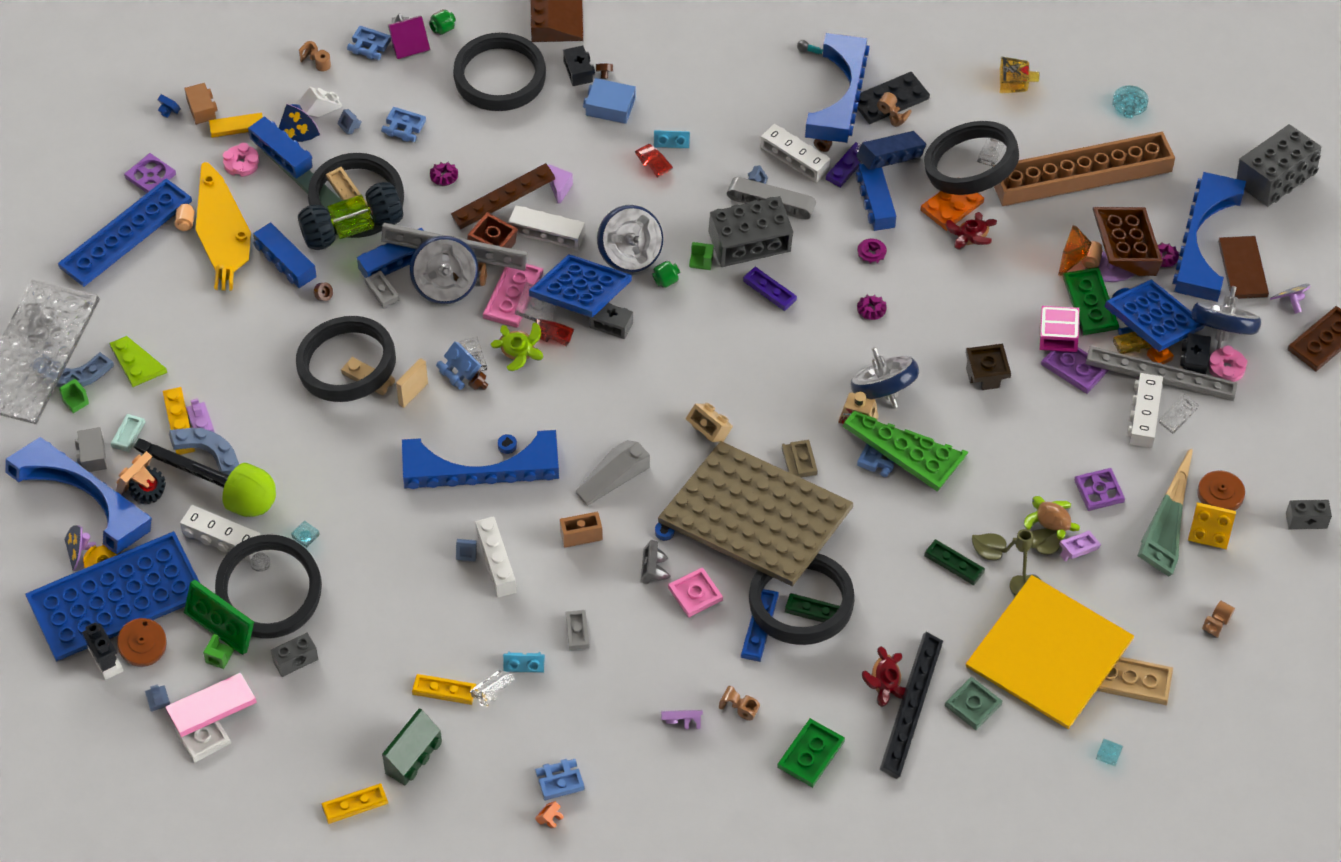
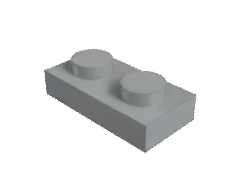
[365,271,399,308]
[565,610,589,650]

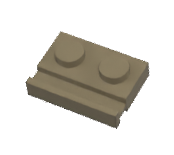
[782,439,818,478]

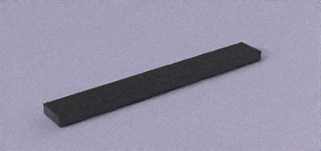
[879,631,943,779]

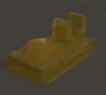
[1113,332,1151,354]

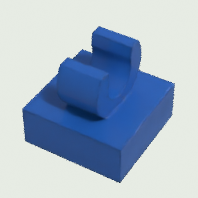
[157,94,181,118]

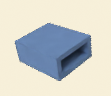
[583,78,636,124]

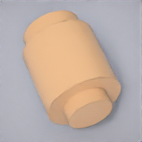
[175,204,195,231]
[1081,241,1103,269]

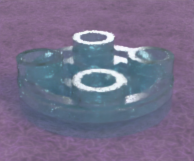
[1112,85,1149,118]

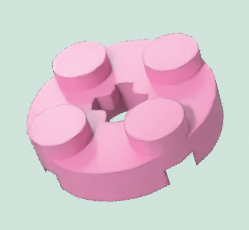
[223,143,259,177]
[1208,346,1247,382]

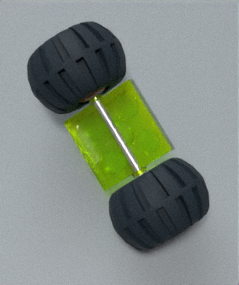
[297,182,404,250]

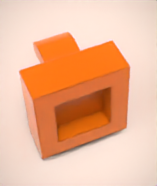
[1147,348,1174,364]
[535,801,564,828]

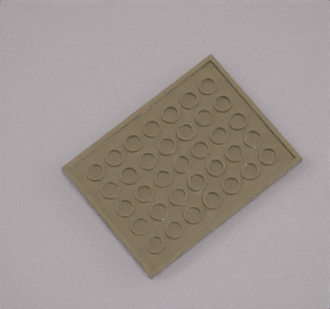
[658,441,853,587]

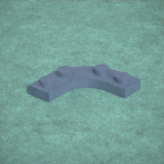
[32,352,114,387]
[169,428,239,475]

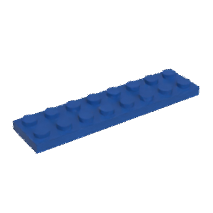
[58,178,192,287]

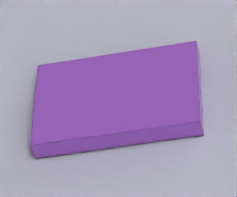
[1041,347,1109,394]

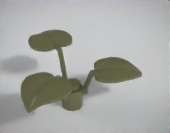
[972,528,1061,596]

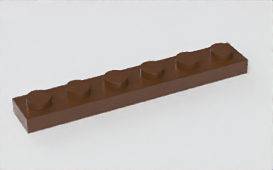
[451,163,555,230]

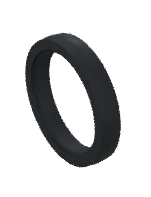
[453,32,546,111]
[924,121,1019,195]
[308,153,404,238]
[296,316,396,402]
[215,534,322,639]
[749,553,855,645]

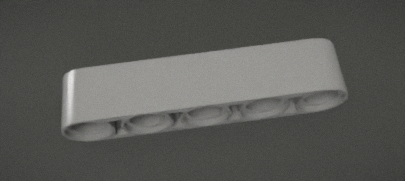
[726,177,816,220]

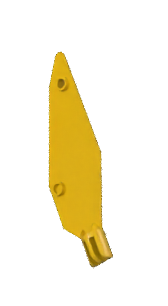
[196,162,251,291]

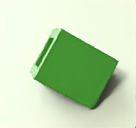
[689,242,714,270]
[59,379,89,413]
[203,634,234,669]

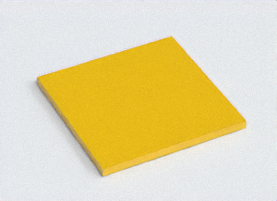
[966,575,1134,730]

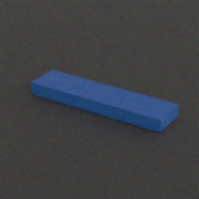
[741,589,779,662]

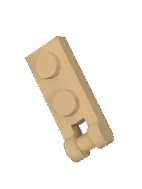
[341,357,395,395]

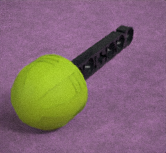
[134,438,276,517]

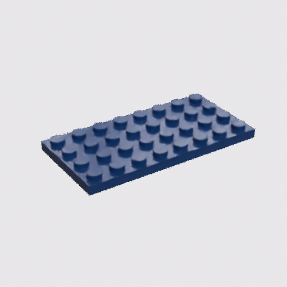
[25,531,200,662]

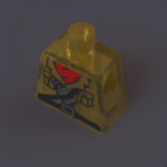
[1000,57,1040,93]

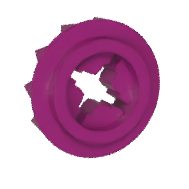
[430,162,458,186]
[857,238,887,264]
[1157,242,1179,267]
[857,294,887,320]

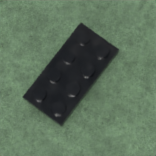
[856,71,930,125]

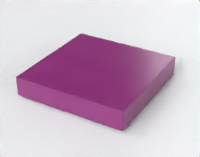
[388,15,431,59]

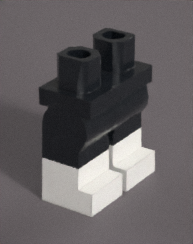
[82,623,124,680]

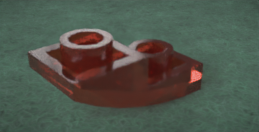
[635,144,673,178]
[535,319,574,347]

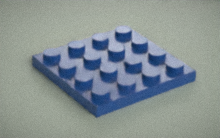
[529,254,632,318]
[1104,279,1205,352]

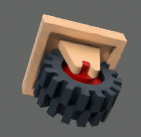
[116,451,166,504]

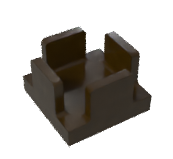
[965,343,1011,390]

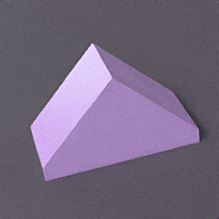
[548,165,573,203]

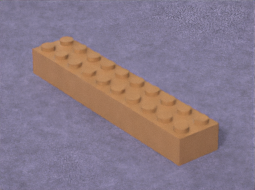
[993,131,1175,206]

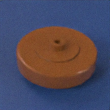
[1197,470,1245,511]
[117,618,167,667]

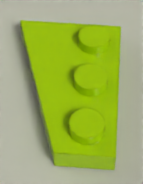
[109,336,168,387]

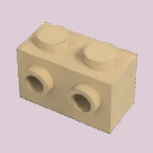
[686,403,733,442]

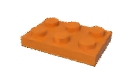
[920,177,984,231]

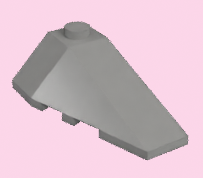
[576,440,650,506]

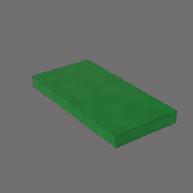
[1063,267,1119,336]
[184,580,254,655]

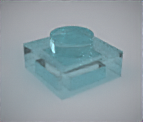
[291,521,320,548]
[1096,739,1123,766]

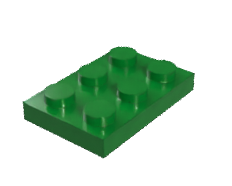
[777,718,845,788]

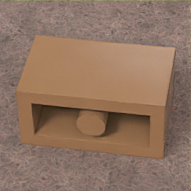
[184,82,218,125]
[560,511,603,548]

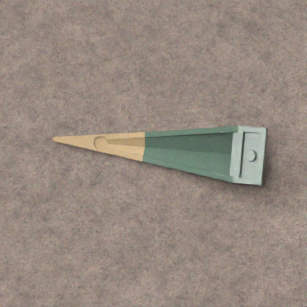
[1137,449,1193,577]

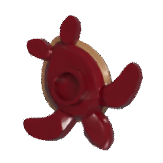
[945,212,997,250]
[862,646,906,707]

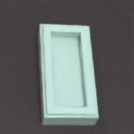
[111,414,145,452]

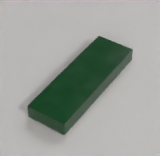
[924,539,985,585]
[784,593,840,623]

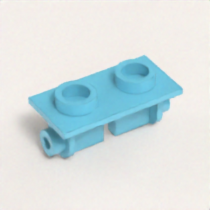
[654,130,690,148]
[503,651,545,673]

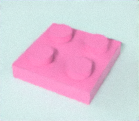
[668,567,723,618]

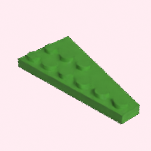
[842,411,968,492]

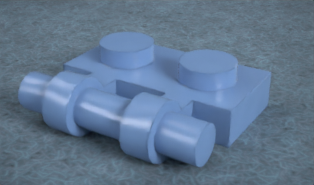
[347,26,391,60]
[381,107,426,142]
[436,341,482,390]
[857,444,894,477]
[535,759,585,801]

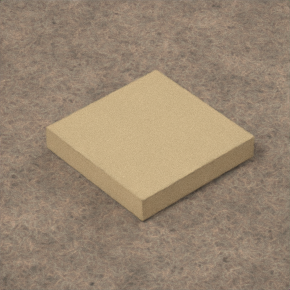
[396,358,428,408]

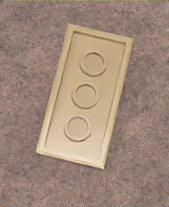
[1097,657,1173,705]

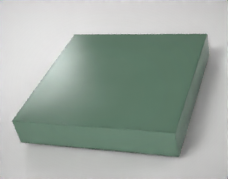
[945,677,1003,730]

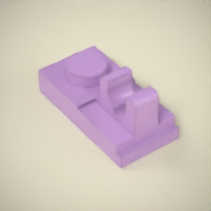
[186,398,215,433]
[1059,531,1101,561]
[661,710,703,729]

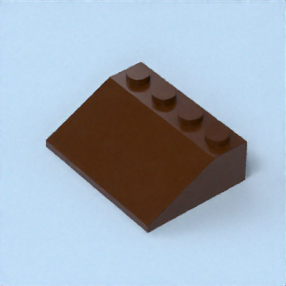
[530,0,583,42]
[1092,207,1163,276]

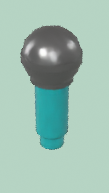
[797,40,823,55]

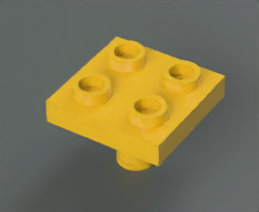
[1188,502,1236,550]

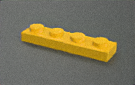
[163,387,195,455]

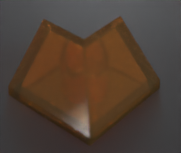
[1058,225,1092,276]

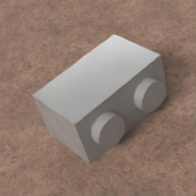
[75,427,107,472]

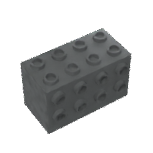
[1237,124,1322,207]
[708,196,793,267]

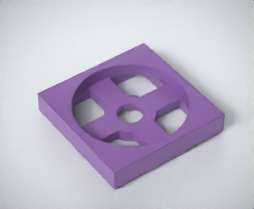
[124,153,176,193]
[1074,468,1125,511]

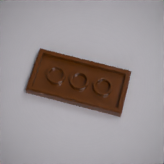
[1218,236,1269,299]
[1287,305,1341,372]

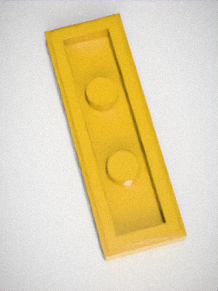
[209,112,263,138]
[412,674,476,705]
[321,783,388,824]

